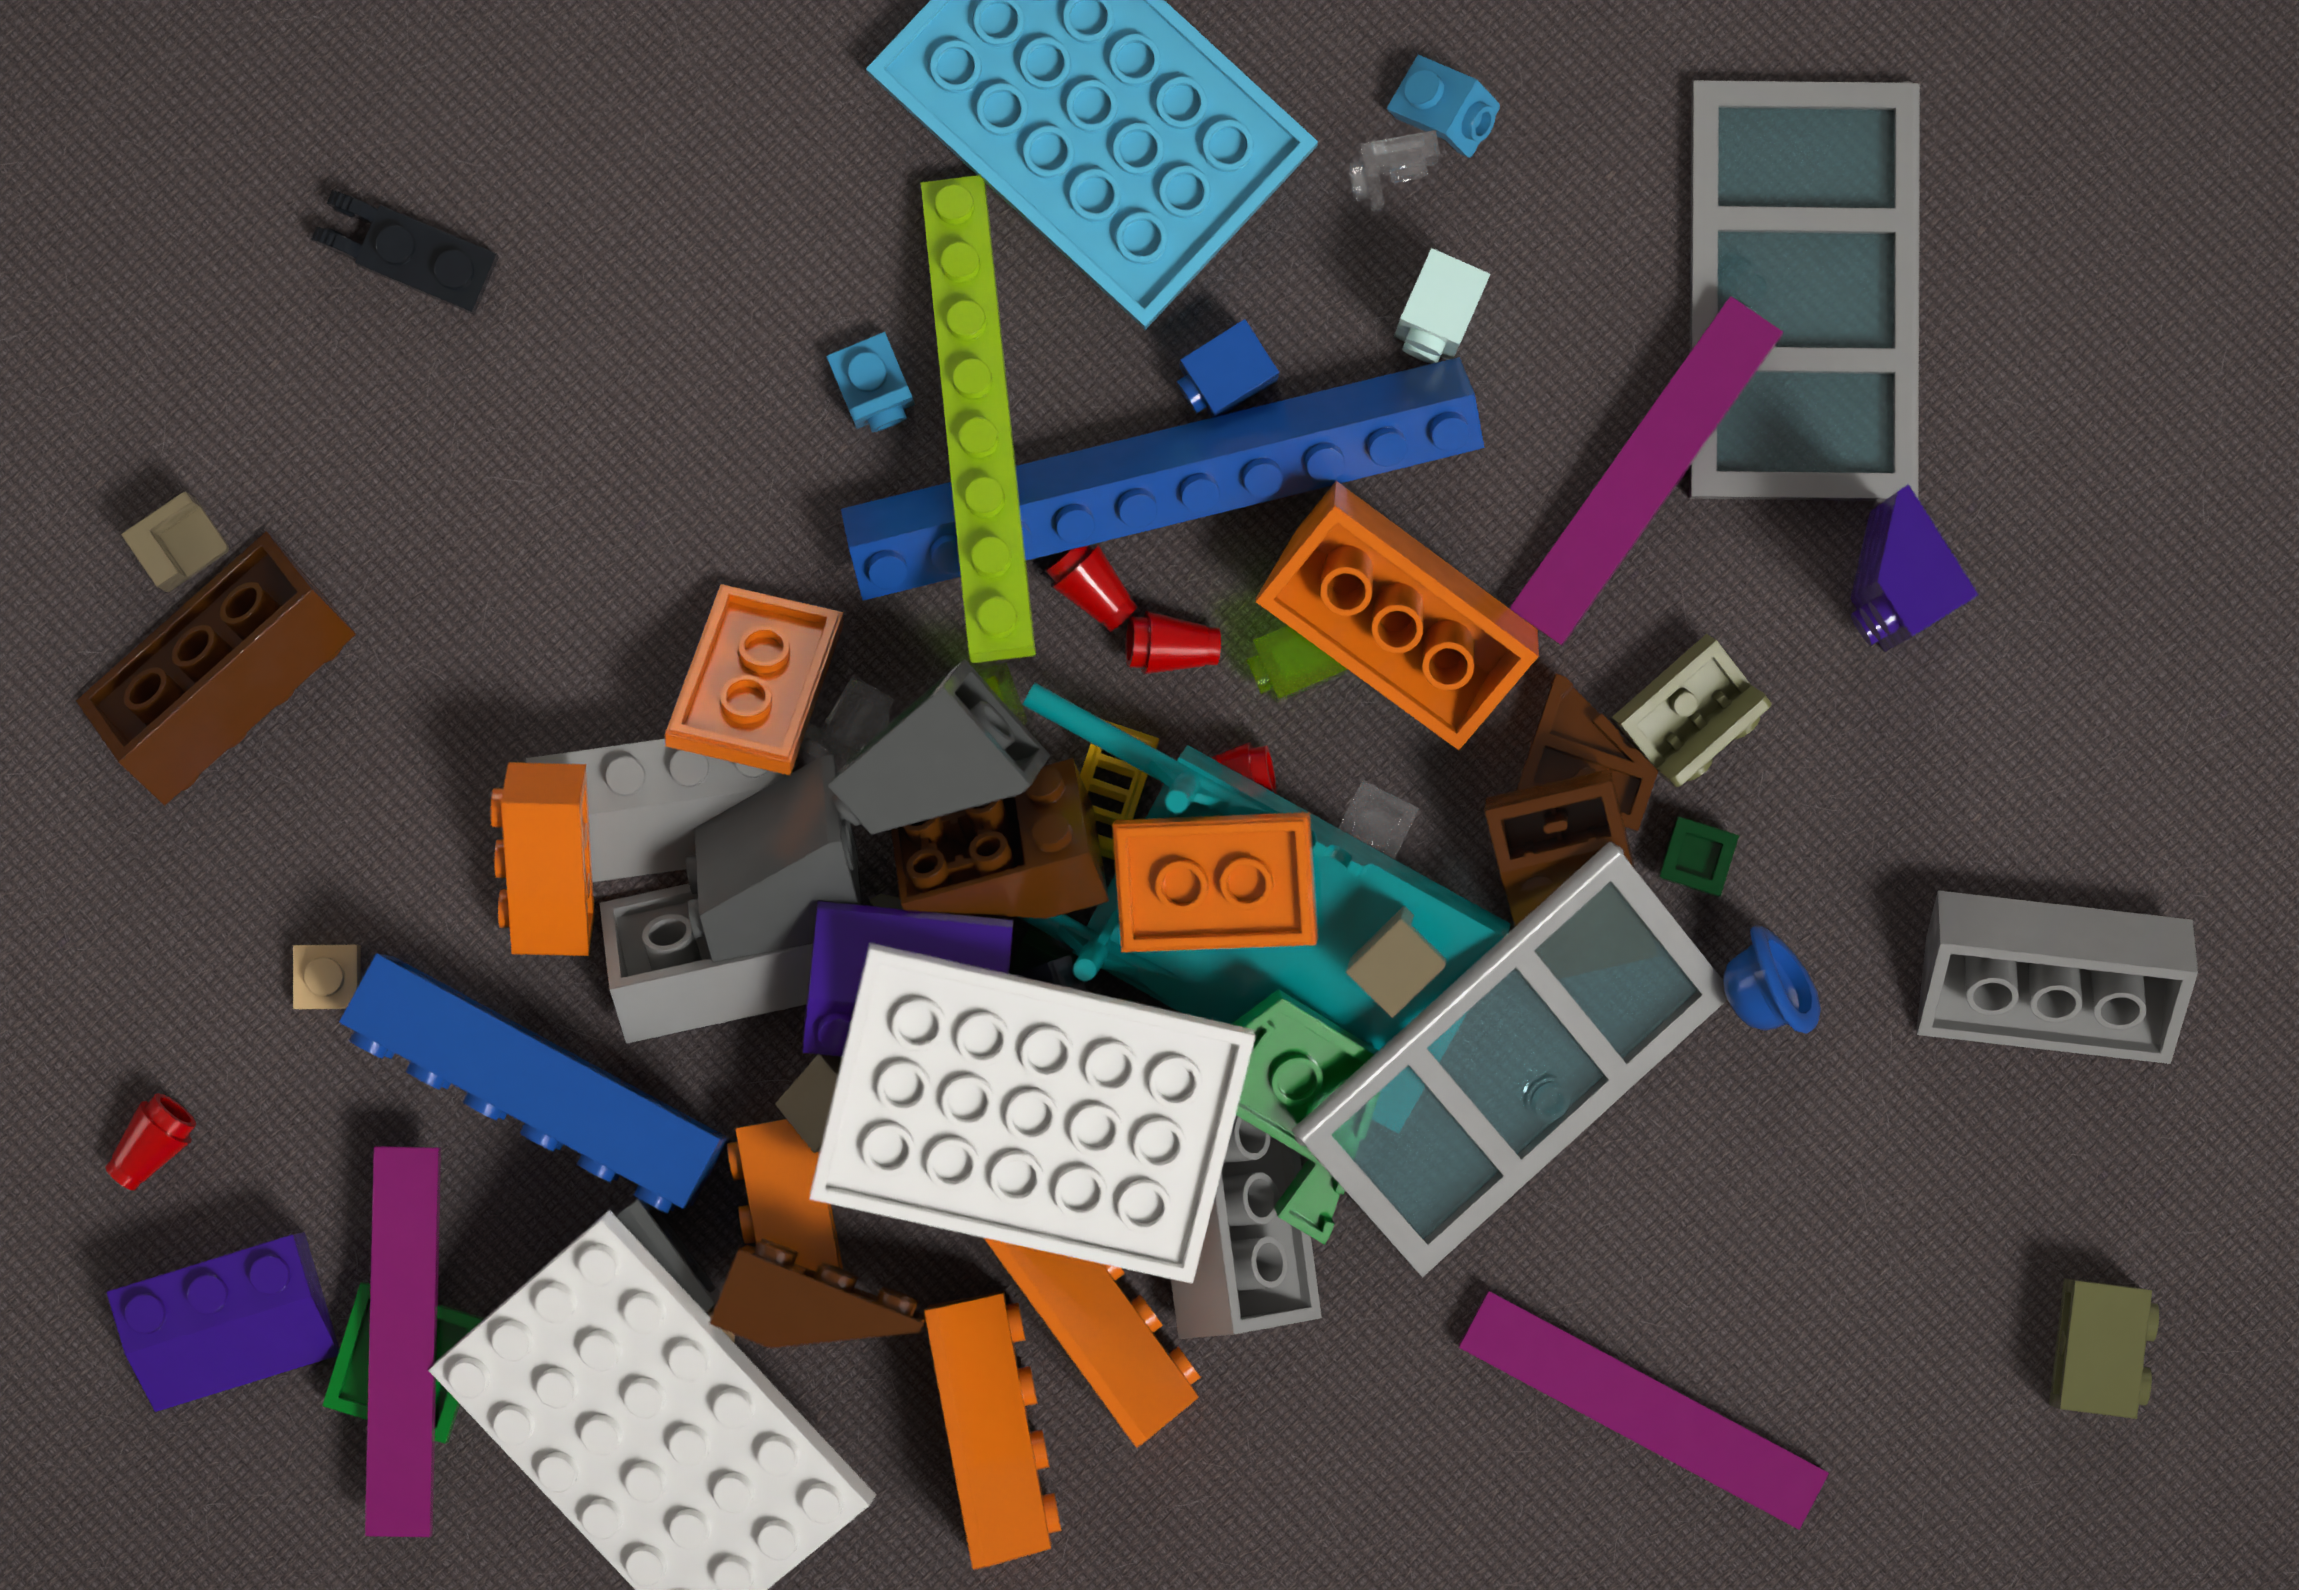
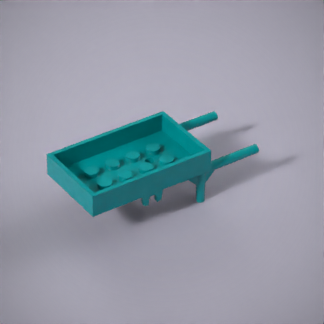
[1018,683,1511,1132]

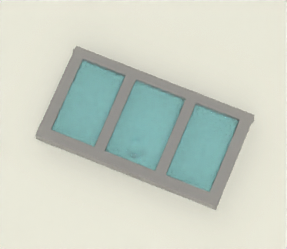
[1689,80,1920,501]
[1292,841,1727,1278]

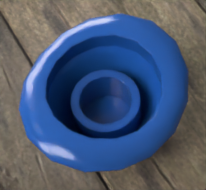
[1723,925,1821,1034]

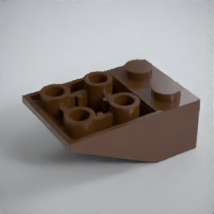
[891,758,1109,918]
[1485,769,1656,977]
[709,1238,926,1348]

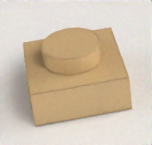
[293,945,361,1009]

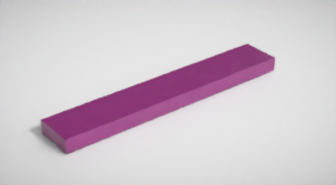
[1509,296,1783,646]
[365,1146,441,1537]
[1458,1290,1829,1530]

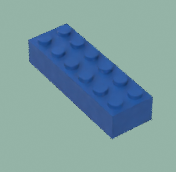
[339,953,730,1213]

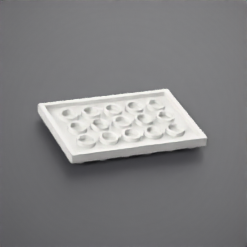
[810,943,1256,1284]
[428,1210,876,1590]

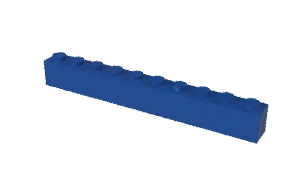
[841,357,1485,601]

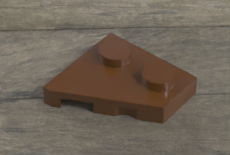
[1515,674,1658,832]

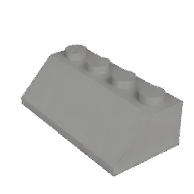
[526,739,793,883]
[600,883,813,1044]
[1917,891,2198,1064]
[1171,1115,1322,1339]

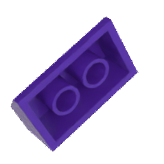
[1850,484,1979,652]
[803,901,1013,1056]
[106,1232,340,1412]

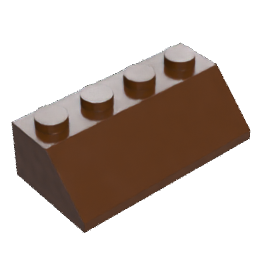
[76,531,356,806]

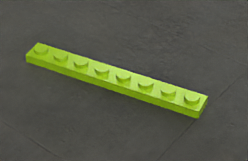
[921,175,1036,663]

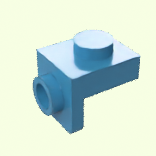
[1386,55,1500,158]

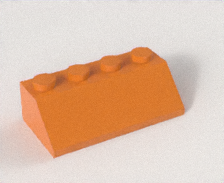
[1256,481,1539,750]
[983,1237,1201,1448]
[924,1291,1062,1569]

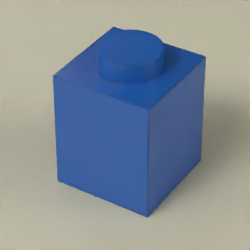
[1176,319,1279,418]

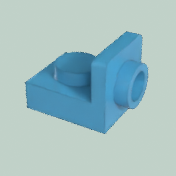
[826,332,915,432]

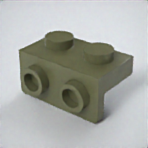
[1611,634,1772,787]

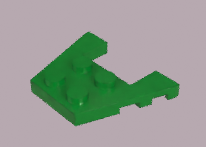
[1231,989,1379,1244]

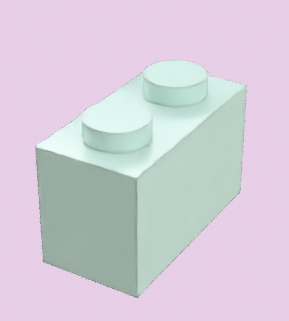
[1394,248,1490,364]

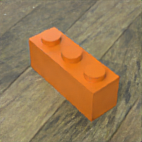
[491,762,595,956]
[727,1119,843,1272]

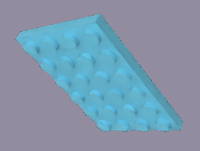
[866,0,1318,330]

